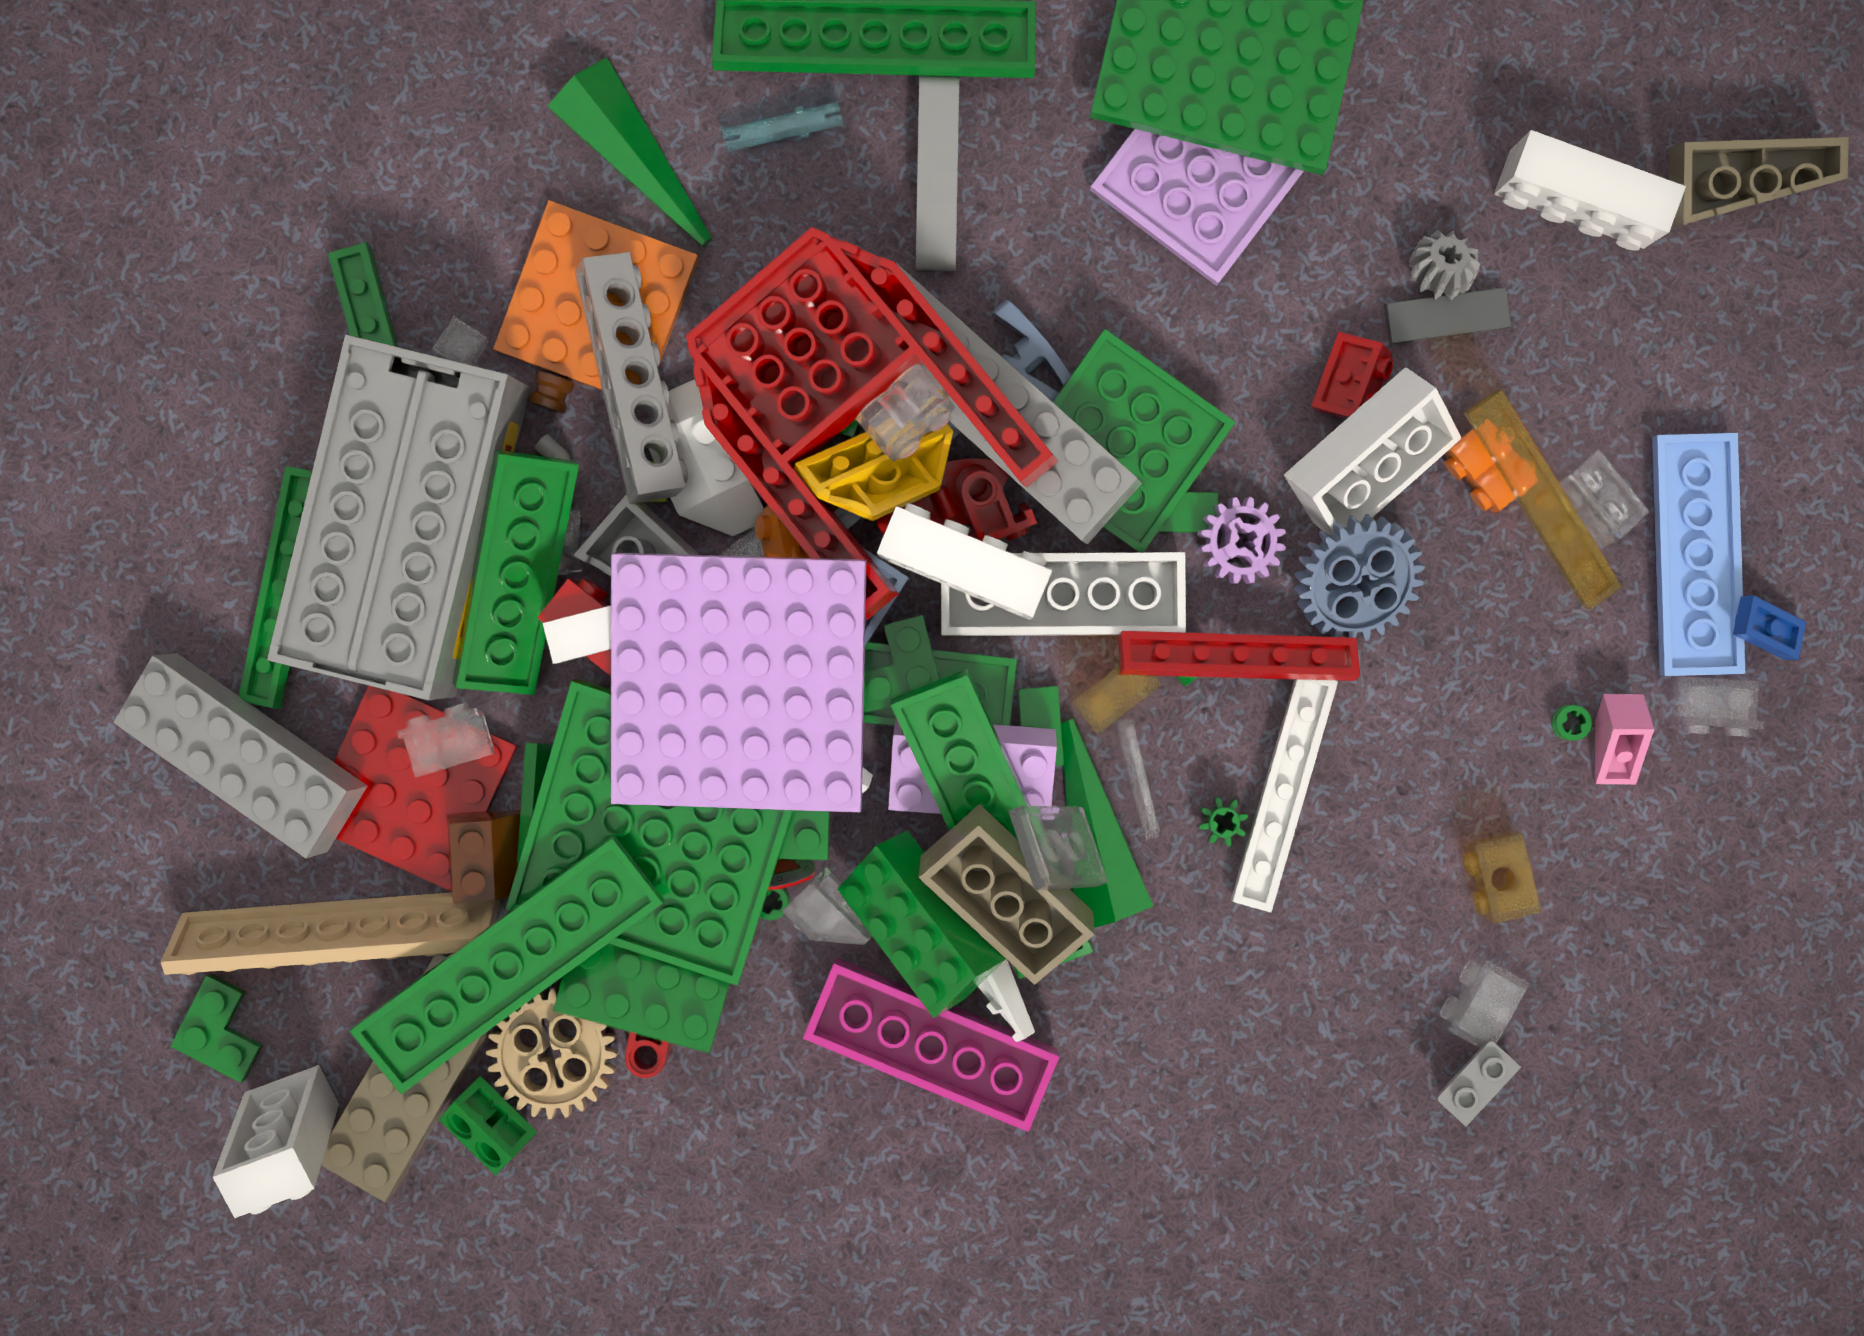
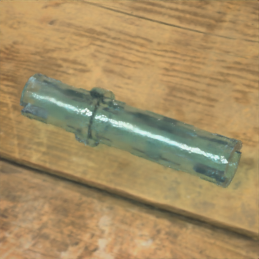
[721,100,844,153]

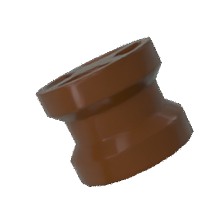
[527,371,575,414]

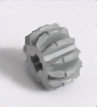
[1409,229,1480,300]

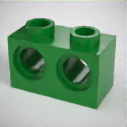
[438,1076,537,1176]

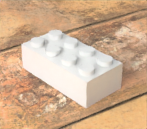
[1494,130,1686,250]
[1284,367,1462,535]
[877,503,1052,620]
[213,1065,339,1218]

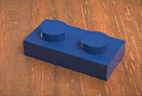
[1733,595,1806,660]

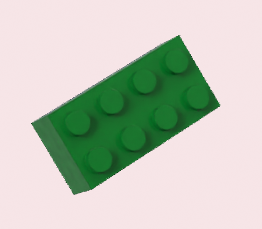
[837,830,1006,1018]

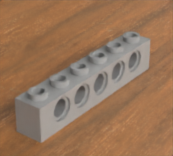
[574,252,688,504]

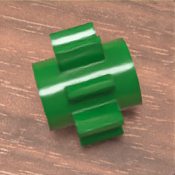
[1197,796,1248,847]

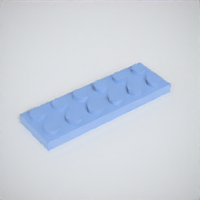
[1652,433,1745,676]

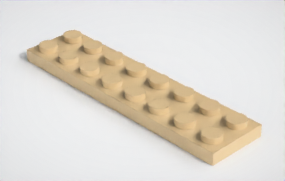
[161,892,500,975]

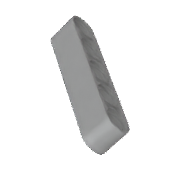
[916,75,959,271]

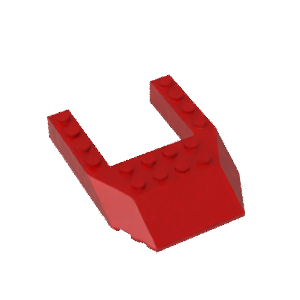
[686,227,1058,620]

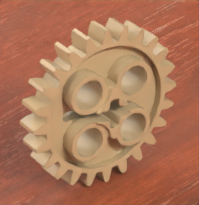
[486,986,619,1119]

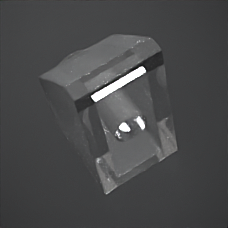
[782,867,872,945]

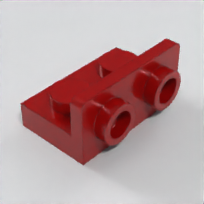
[1311,332,1394,419]

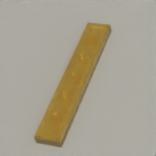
[1464,389,1622,610]

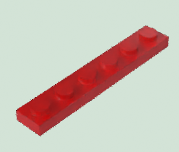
[1118,631,1360,681]

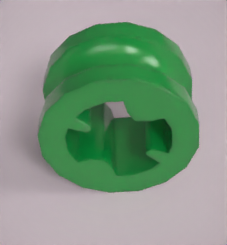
[1551,705,1592,741]
[760,888,790,920]

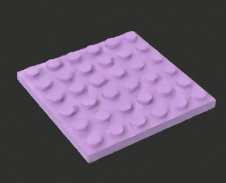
[611,553,866,812]

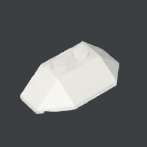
[648,379,764,537]

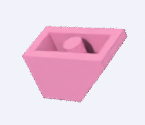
[1595,694,1654,785]

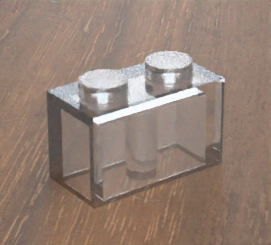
[1440,955,1530,1048]

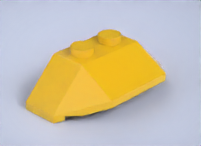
[794,404,953,521]

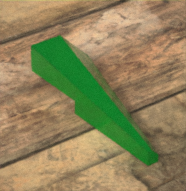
[547,58,712,248]
[1061,718,1153,928]

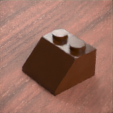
[447,810,521,904]

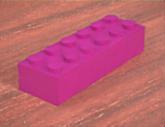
[803,957,1060,1132]

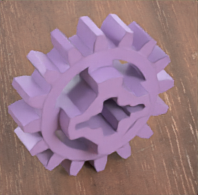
[1197,497,1286,584]

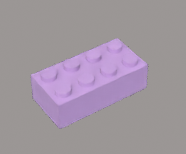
[888,718,1057,822]

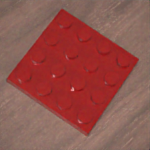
[334,686,519,891]

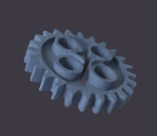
[1294,514,1425,641]

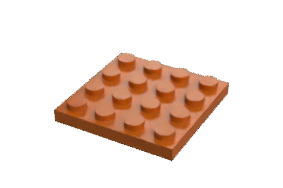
[493,200,699,391]

